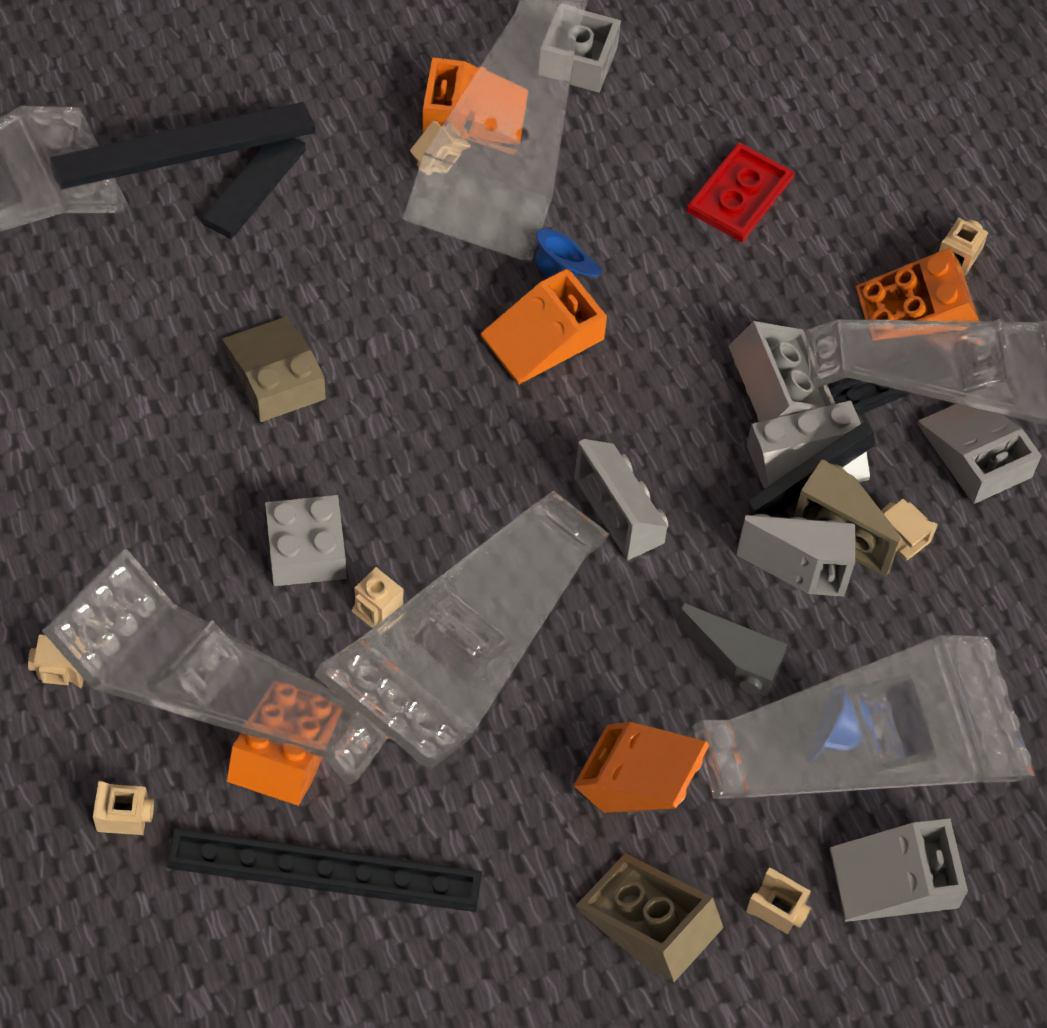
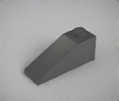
[678,603,788,696]

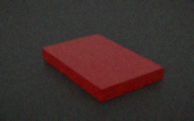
[686,142,795,243]

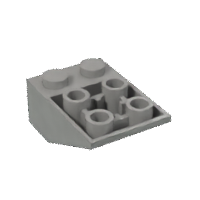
[917,395,1042,504]
[737,514,855,597]
[829,818,968,922]

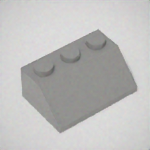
[729,321,835,422]
[747,401,870,489]
[574,439,669,561]

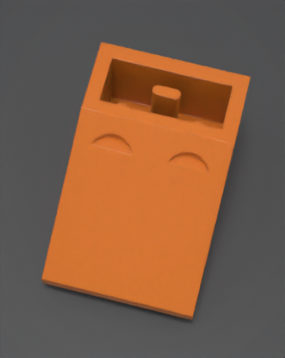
[423,57,528,145]
[856,248,979,343]
[481,269,607,385]
[227,683,343,806]
[574,722,710,813]

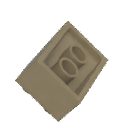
[222,317,326,422]
[794,459,902,577]
[576,853,723,982]

